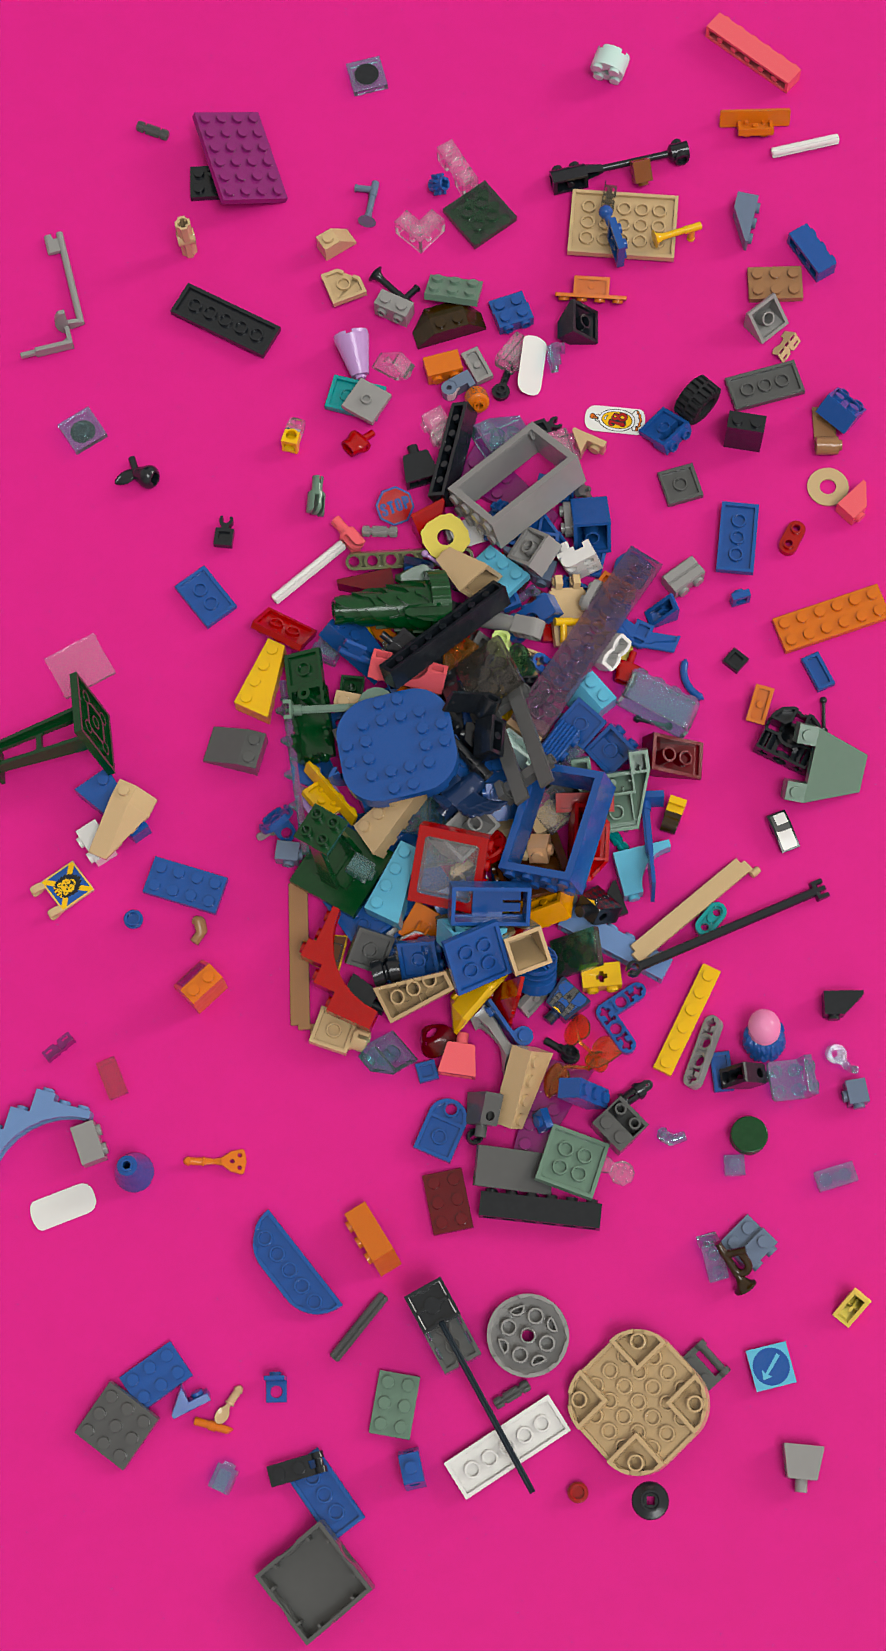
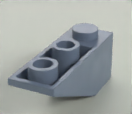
[733,191,761,251]

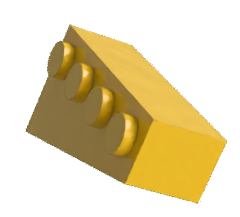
[234,638,287,725]

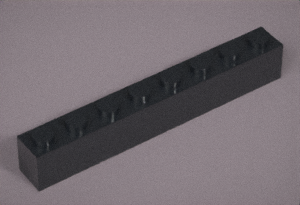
[379,580,511,690]

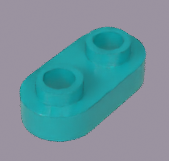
[695,902,727,936]

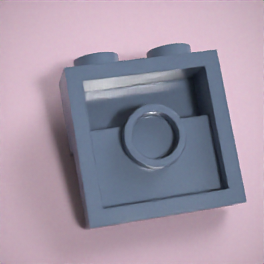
[722,1214,778,1271]

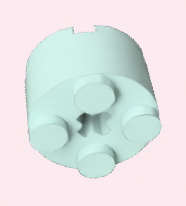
[590,44,630,85]

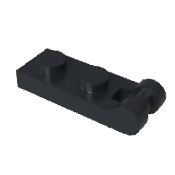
[267,1450,328,1488]

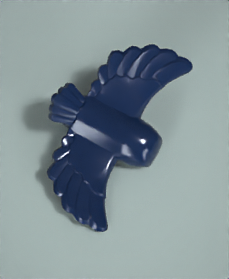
[433,772,508,820]

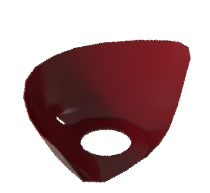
[420,1024,457,1058]

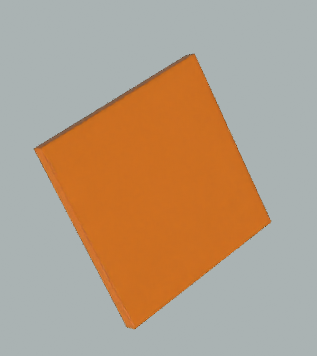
[398,902,446,936]

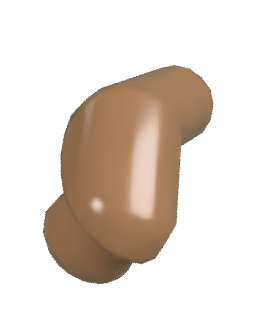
[190,916,208,945]

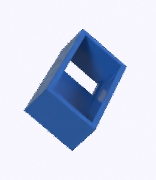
[448,881,532,926]

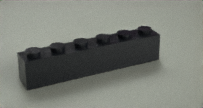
[428,401,477,507]
[479,1188,602,1231]

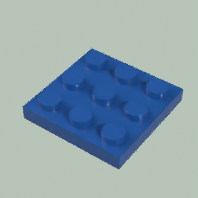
[441,918,512,996]

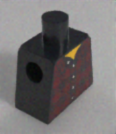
[575,885,623,925]

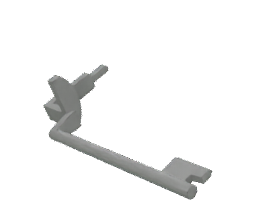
[20,231,85,359]

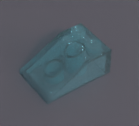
[472,415,526,458]

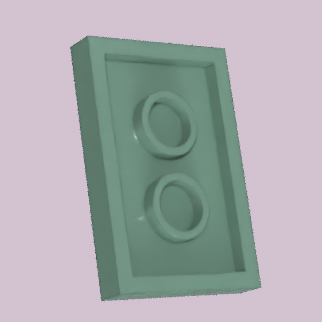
[424,274,483,307]
[369,1370,421,1440]

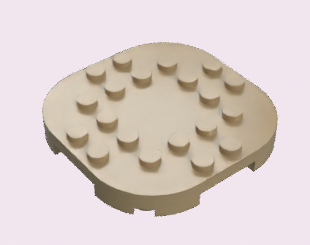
[568,1329,710,1476]

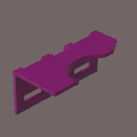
[42,1032,76,1063]

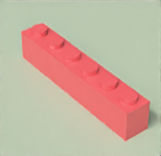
[705,12,801,93]

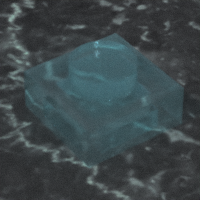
[723,1154,746,1176]

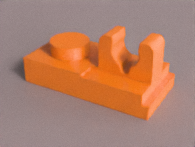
[746,684,775,725]

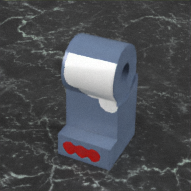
[441,370,476,401]

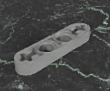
[683,1015,723,1090]

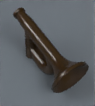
[714,1240,757,1296]

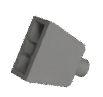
[782,1443,824,1493]

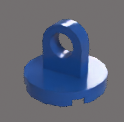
[259,804,296,841]

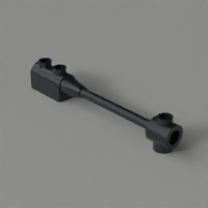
[549,139,690,195]

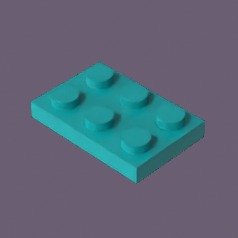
[325,375,387,421]

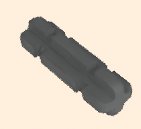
[136,121,170,140]
[493,1380,531,1409]

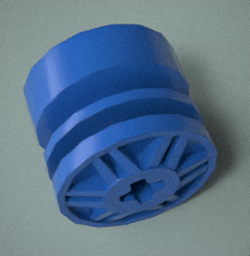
[516,946,558,997]

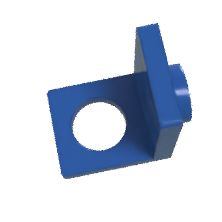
[264,1372,287,1403]

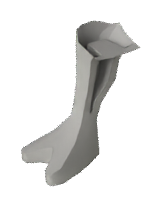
[470,1005,512,1074]

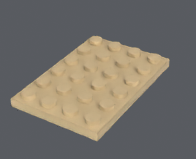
[567,189,679,262]

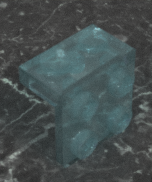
[766,1054,819,1102]

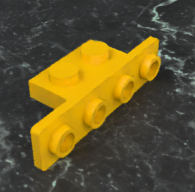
[301,761,358,826]

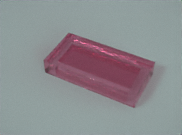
[96,1056,129,1100]

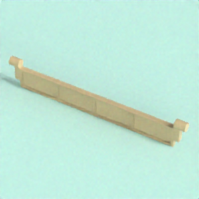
[630,858,761,972]

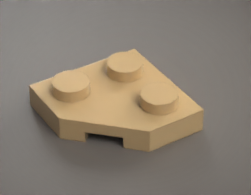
[321,269,367,307]

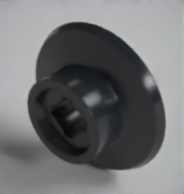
[632,1481,669,1520]

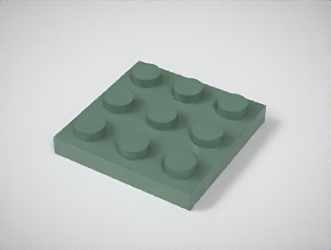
[534,1123,610,1201]

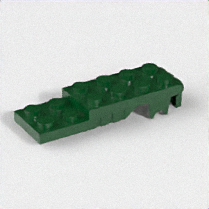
[284,647,336,766]

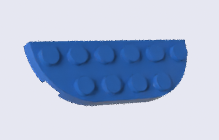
[253,1210,343,1315]

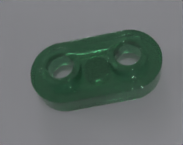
[508,643,535,676]

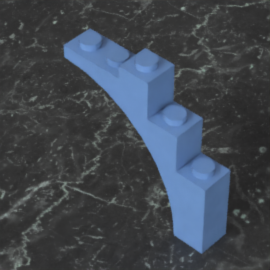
[0,1087,94,1161]

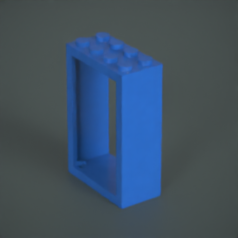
[498,764,616,896]

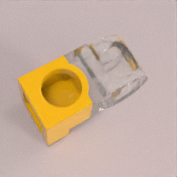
[281,417,305,454]

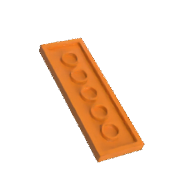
[772,584,886,654]

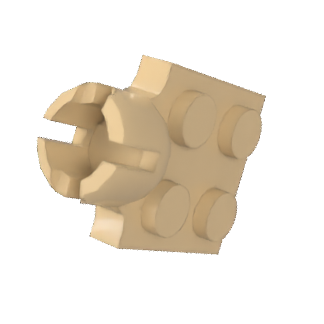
[309,1006,371,1056]

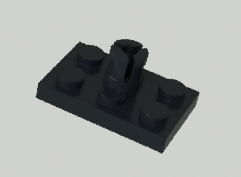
[190,166,220,201]

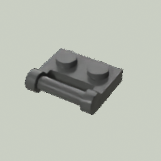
[683,1339,731,1391]

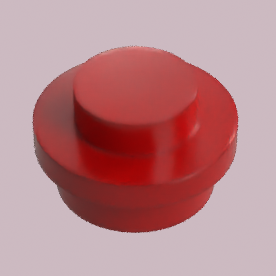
[568,1482,588,1503]

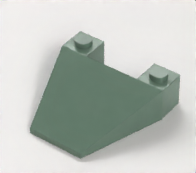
[780,722,868,803]
[570,748,650,833]

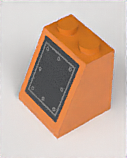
[173,960,228,1014]

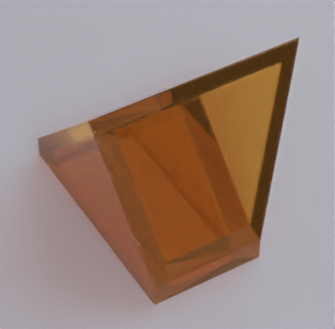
[443,638,479,672]

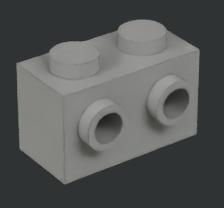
[374,289,415,328]

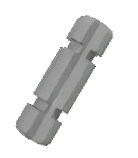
[362,525,398,537]

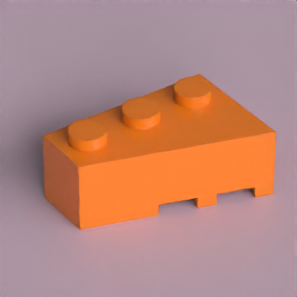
[344,1202,402,1277]

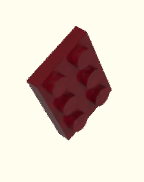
[422,1168,474,1236]

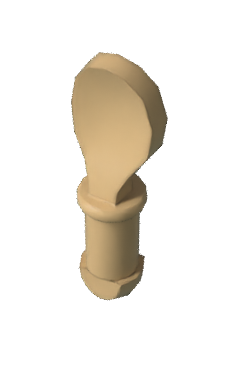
[214,1385,243,1424]

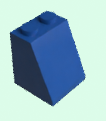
[570,496,611,553]

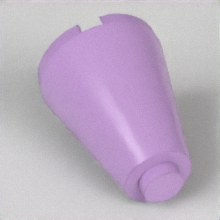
[334,328,369,380]

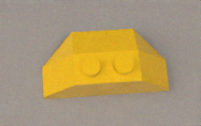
[450,975,508,1035]

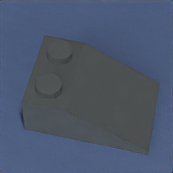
[203,726,268,776]

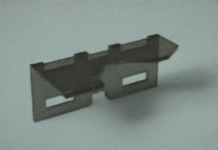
[601,181,617,210]

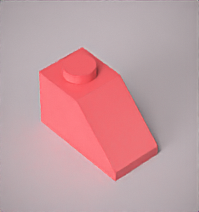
[835,480,867,525]

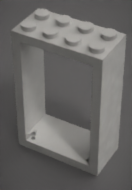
[448,421,586,549]

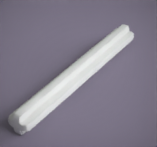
[271,540,346,604]

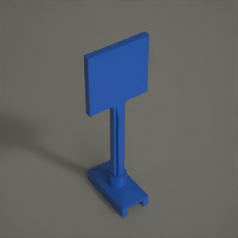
[642,790,664,902]

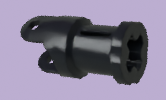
[618,1080,653,1105]

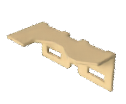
[772,331,801,363]

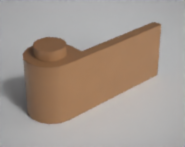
[812,407,842,455]

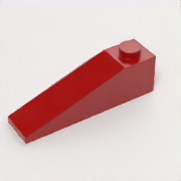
[489,976,525,1027]

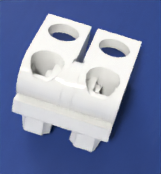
[557,539,603,579]

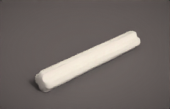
[771,134,839,158]

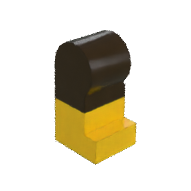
[660,795,687,835]

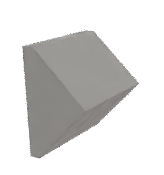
[744,293,789,344]

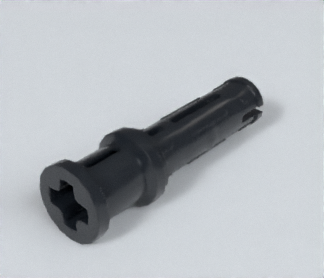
[455,736,494,782]

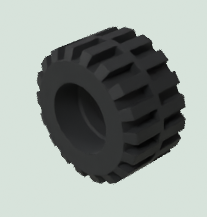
[674,375,721,425]

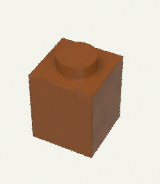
[629,157,653,186]

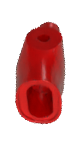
[342,430,375,457]
[614,650,641,687]

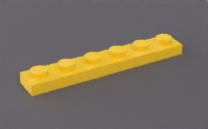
[653,963,721,1077]

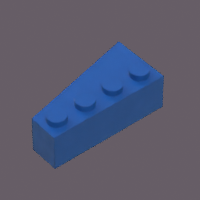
[74,769,152,843]

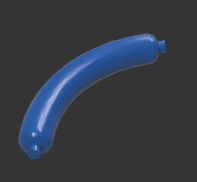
[680,659,704,701]

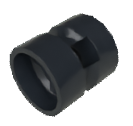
[369,955,402,987]

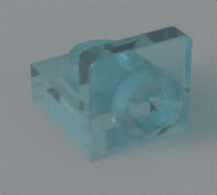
[546,342,565,373]

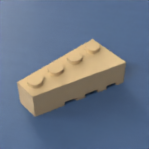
[498,1045,553,1129]

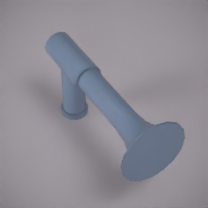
[354,180,380,227]

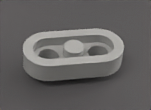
[559,501,573,537]
[579,579,604,613]

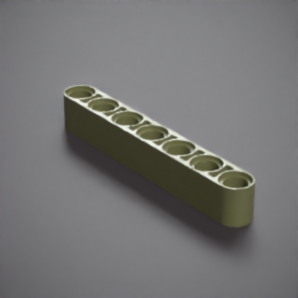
[346,547,474,570]

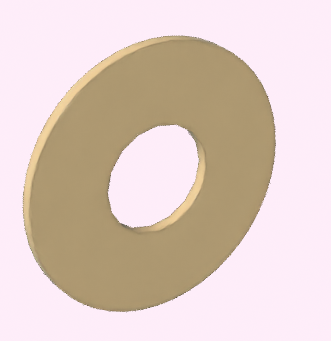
[807,468,849,506]

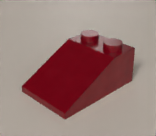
[642,732,703,780]

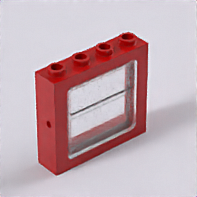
[407,821,494,914]

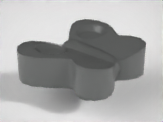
[574,483,592,498]

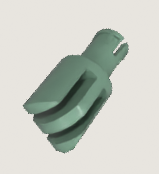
[306,475,326,517]

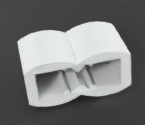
[591,633,632,672]

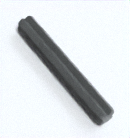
[330,1292,388,1362]

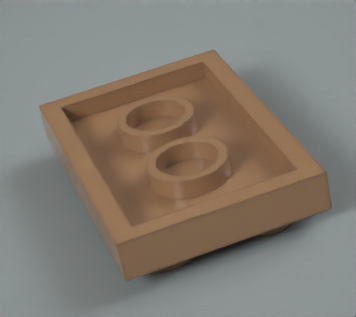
[747,266,803,303]

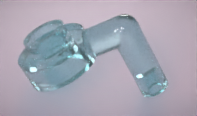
[825,1044,859,1074]

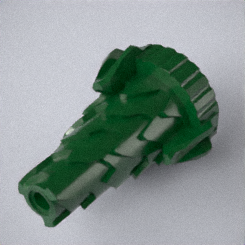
[331,564,452,637]

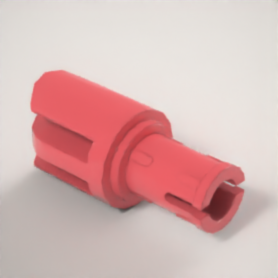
[331,516,366,552]

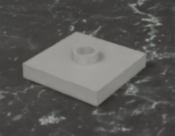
[341,378,392,425]

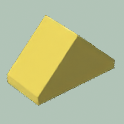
[832,1288,871,1328]

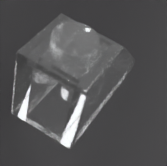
[372,352,415,380]

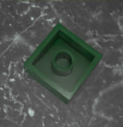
[340,675,366,694]

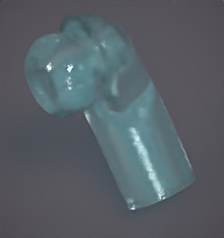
[657,1127,687,1146]

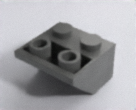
[591,1096,649,1156]

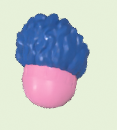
[742,1009,786,1063]

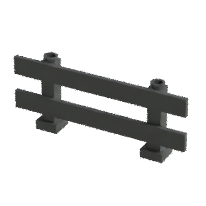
[470,665,557,806]

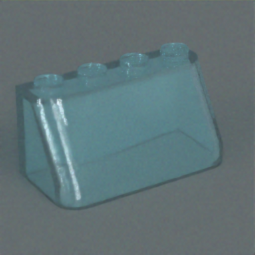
[615,668,700,738]

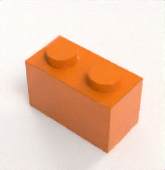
[423,349,463,385]

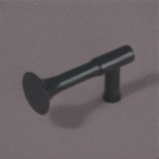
[369,266,420,302]

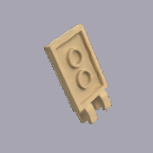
[548,574,592,648]

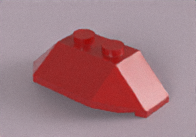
[567,803,610,881]

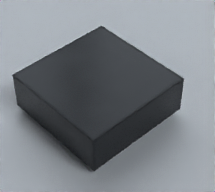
[722,647,749,674]

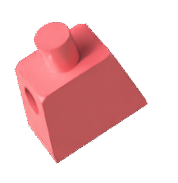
[438,1032,476,1080]

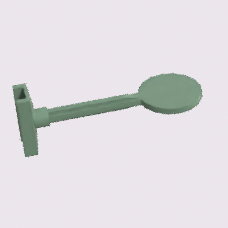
[283,687,390,722]

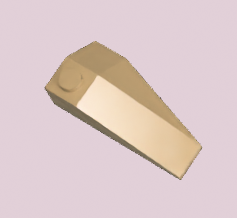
[88,779,158,860]

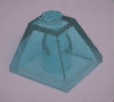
[358,1030,418,1075]

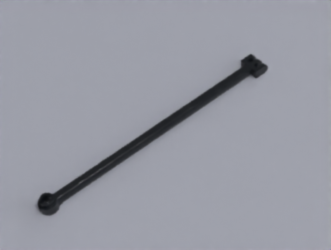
[625,878,830,978]

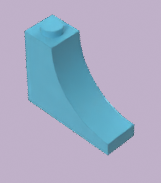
[612,839,671,902]

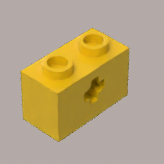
[580,961,622,995]

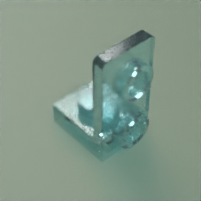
[696,1232,729,1283]

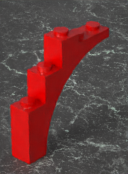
[299,906,379,1033]

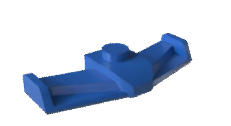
[606,607,681,653]

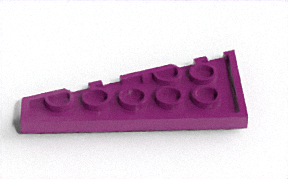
[461,438,558,525]
[514,1059,594,1153]

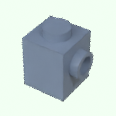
[274,840,304,868]
[841,1078,870,1110]

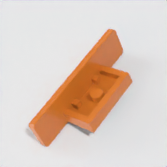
[719,108,791,137]
[555,275,627,304]

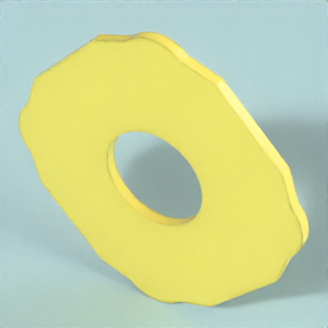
[421,513,470,559]

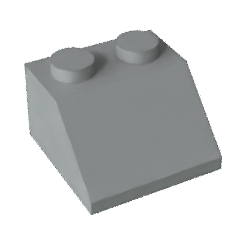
[507,526,562,577]

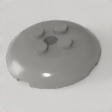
[487,1294,569,1378]

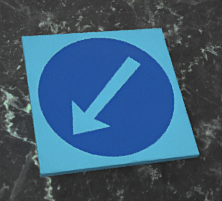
[746,1341,797,1392]

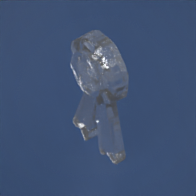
[601,1155,635,1186]

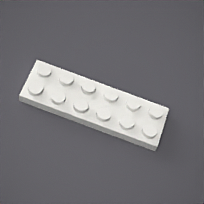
[444,1395,571,1500]

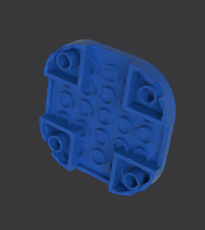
[336,688,460,808]

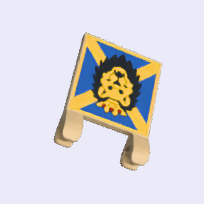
[30,860,95,920]

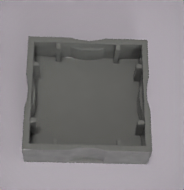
[255,1519,375,1645]

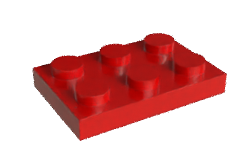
[251,607,317,651]

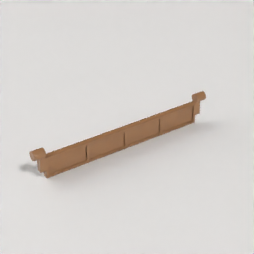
[288,883,315,1034]

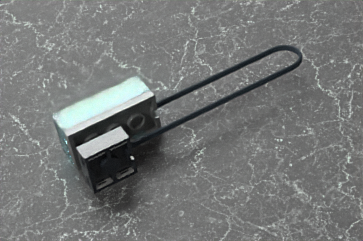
[404,1276,535,1494]

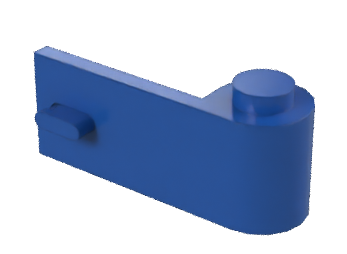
[484,998,533,1046]

